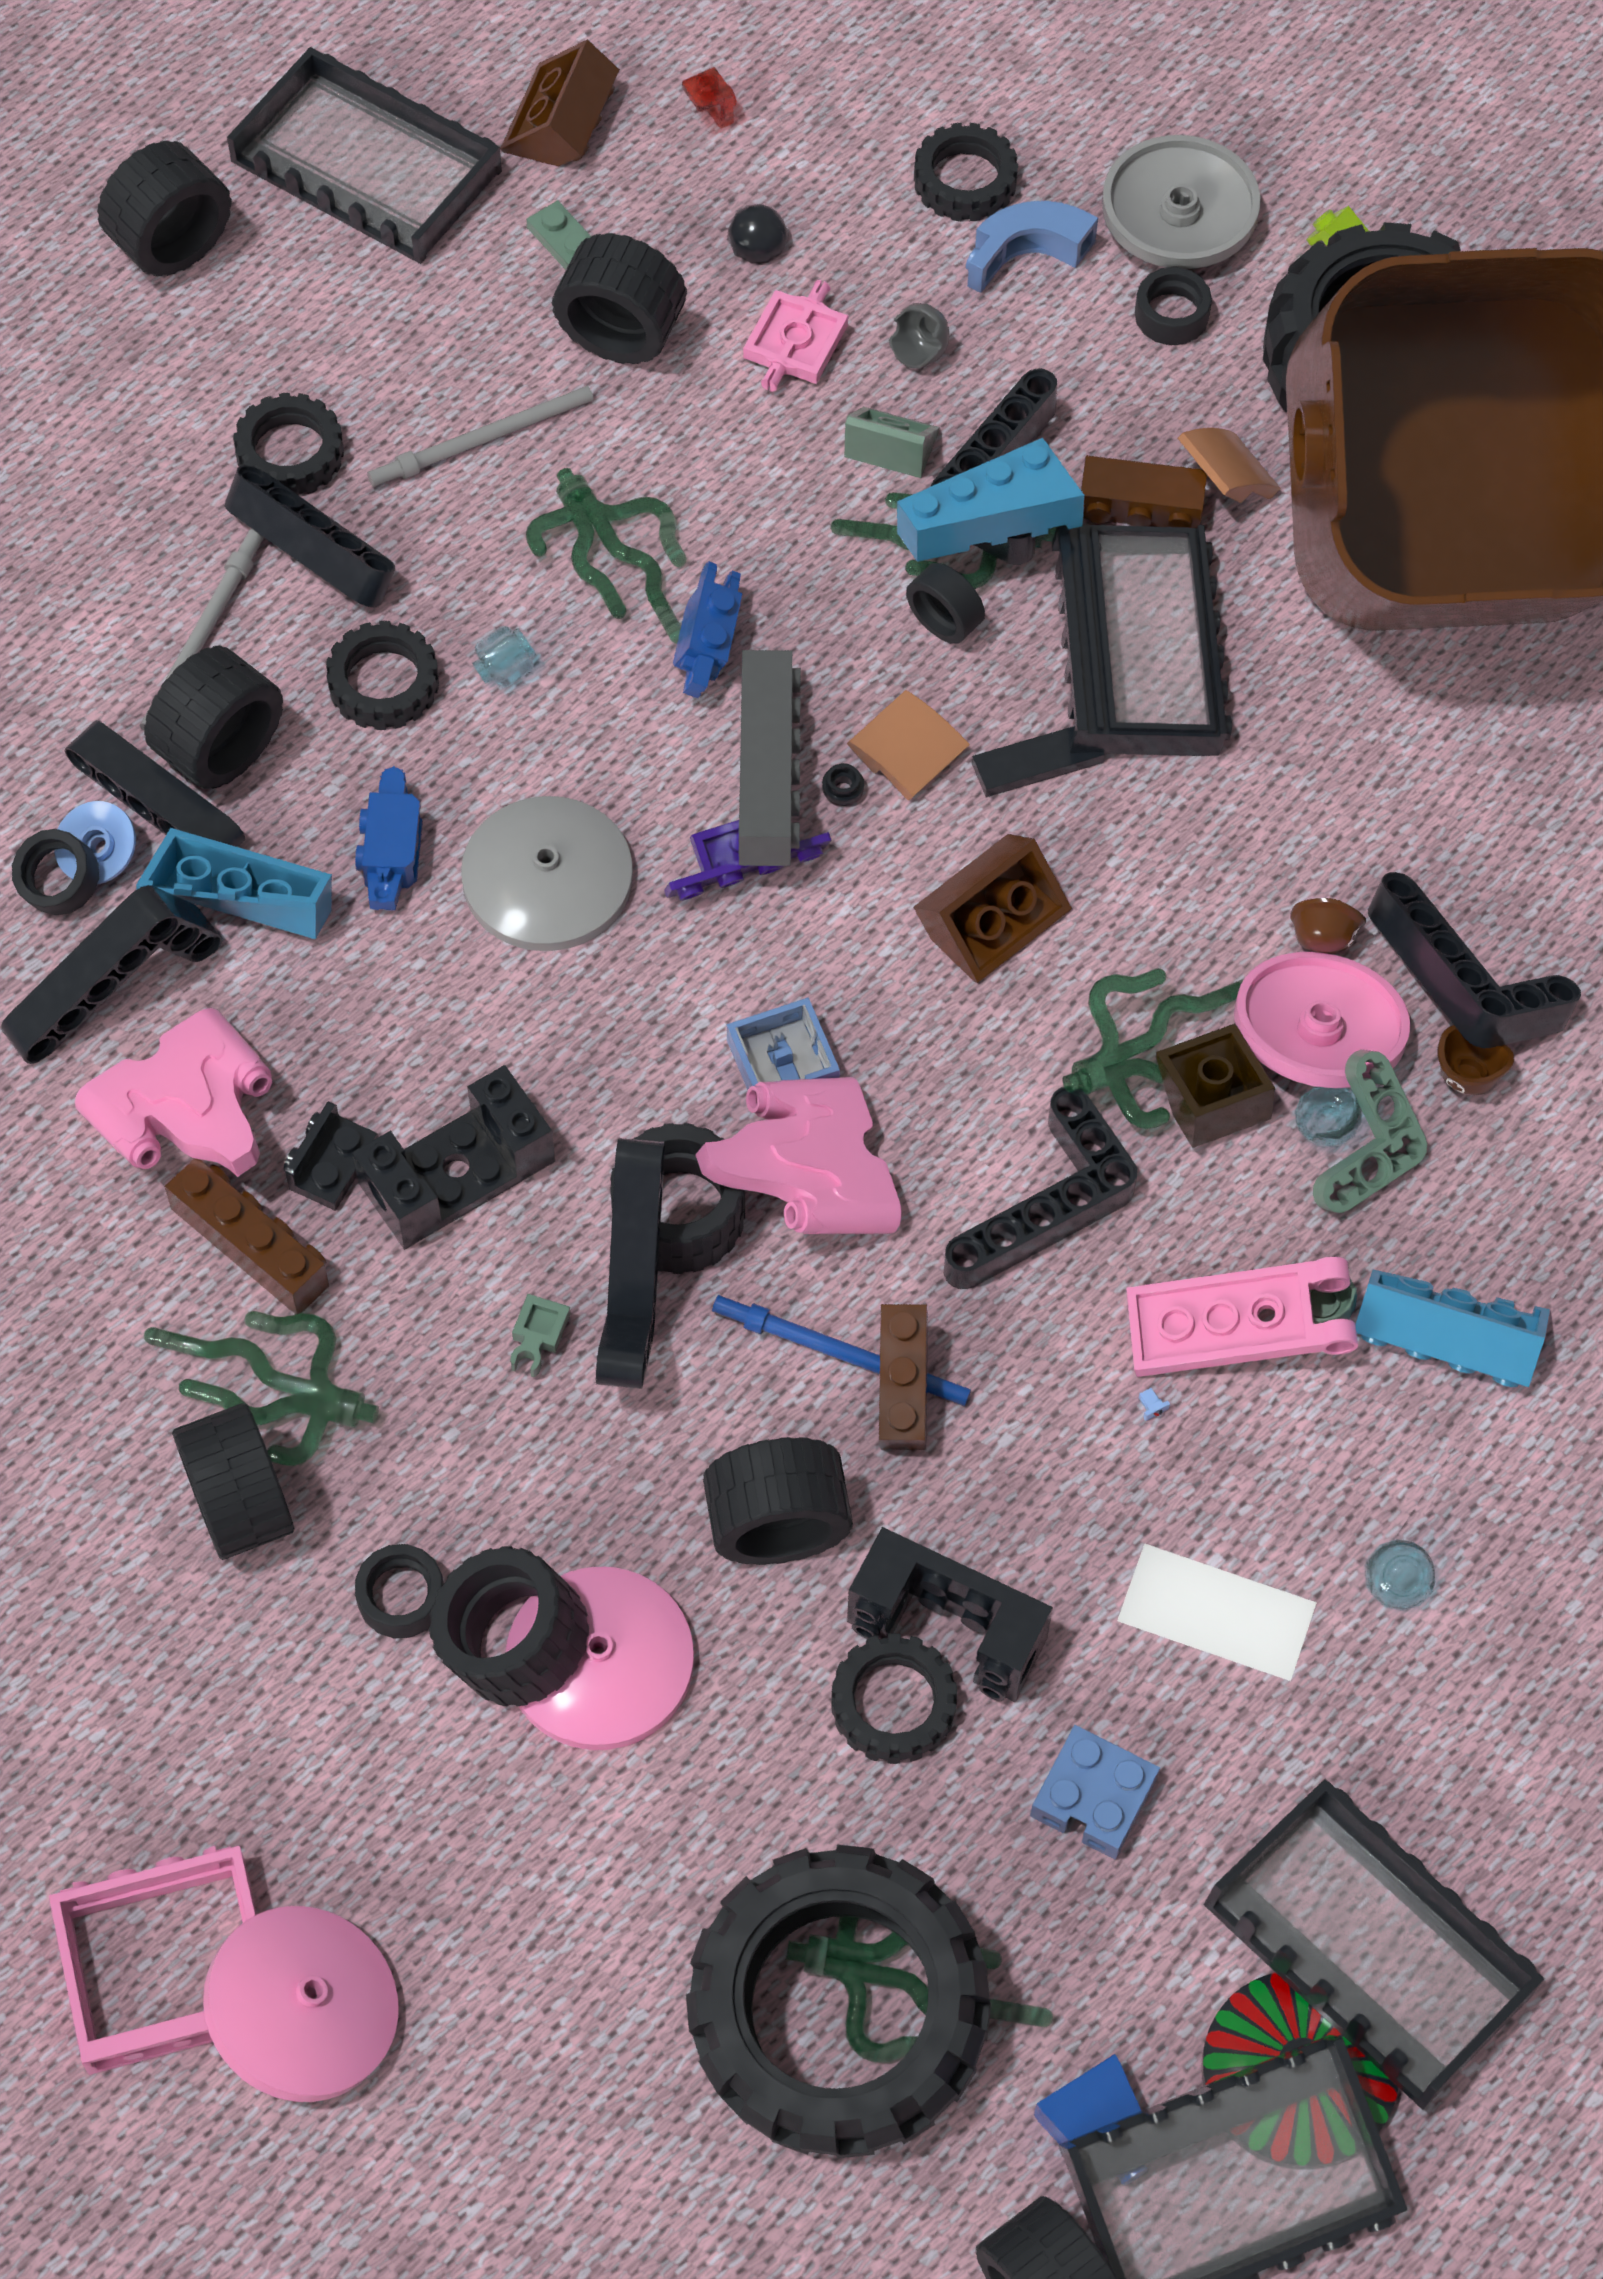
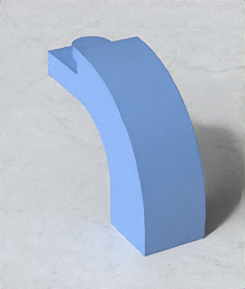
[966,201,1098,293]

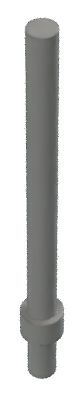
[367,386,594,487]
[140,529,264,730]

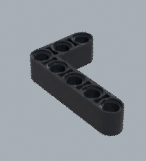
[930,369,1057,565]
[1368,872,1581,1048]
[1,885,222,1064]
[943,1086,1137,1289]
[596,1138,665,1389]

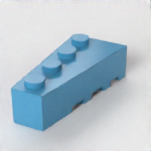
[897,438,1084,562]

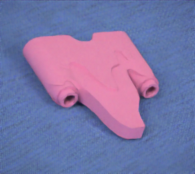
[75,1008,272,1177]
[696,1077,901,1234]

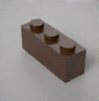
[1081,455,1207,528]
[879,1304,928,1450]

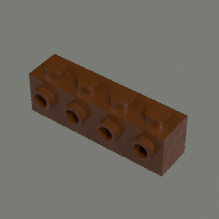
[164,1158,329,1316]

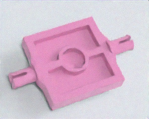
[743,280,848,392]

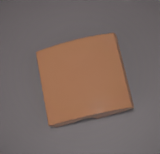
[1177,428,1281,503]
[847,690,970,801]

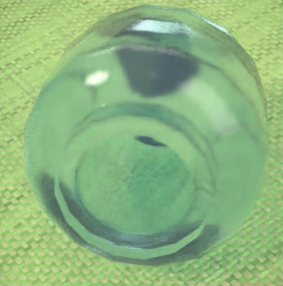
[472,626,536,688]

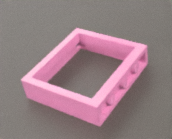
[48,1846,257,2075]

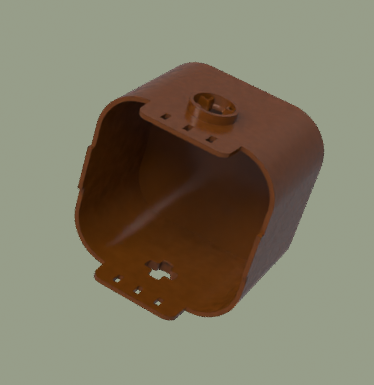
[1286,248,1603,631]

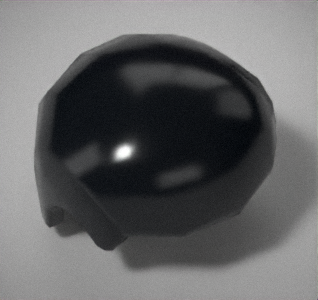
[727,204,788,263]

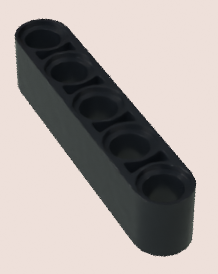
[224,465,395,607]
[65,720,245,847]

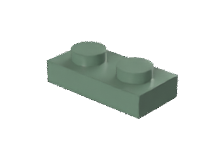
[526,200,591,270]

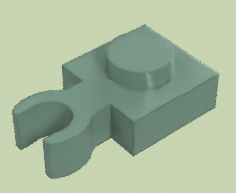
[510,1294,571,1377]

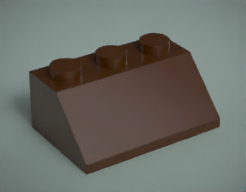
[500,39,620,167]
[913,834,1072,983]

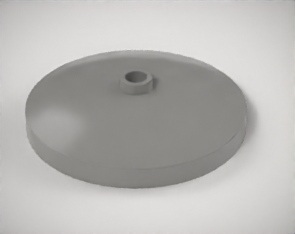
[1102,135,1260,269]
[461,796,633,951]

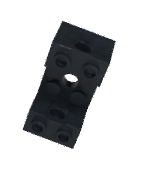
[352,1065,555,1250]
[847,1527,1053,1702]

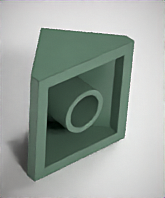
[844,406,940,478]

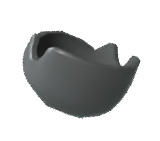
[889,303,949,369]

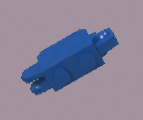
[673,561,743,698]
[355,766,423,910]

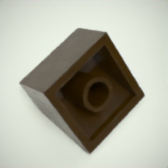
[1156,1023,1275,1148]

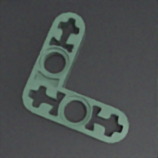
[1312,1050,1427,1213]

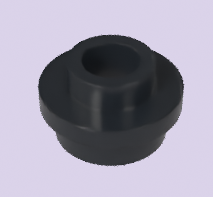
[822,763,864,805]

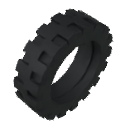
[914,122,1018,222]
[233,393,344,495]
[326,621,439,730]
[831,1633,957,1764]

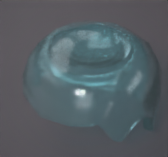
[1295,1087,1362,1147]
[1364,1539,1435,1611]

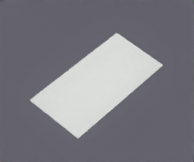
[1117,1543,1317,1681]

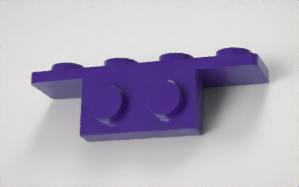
[664,820,832,901]

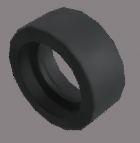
[1134,267,1212,345]
[906,563,985,644]
[12,829,99,916]
[355,1544,444,1639]

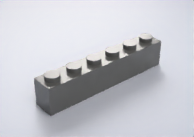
[739,650,801,866]

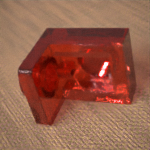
[682,67,737,129]

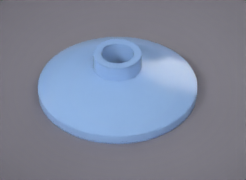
[54,801,136,884]

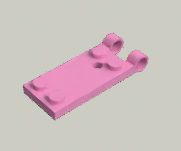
[1126,1257,1358,1377]

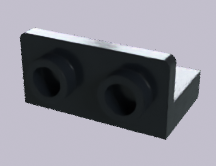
[284,1101,378,1211]

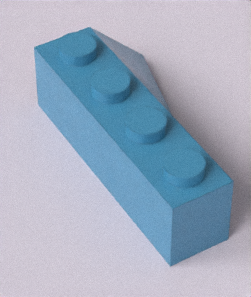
[136,828,332,939]
[1356,1269,1550,1387]

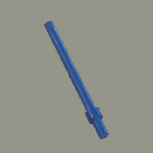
[712,1295,971,1406]

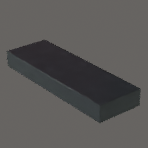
[971,726,1105,797]

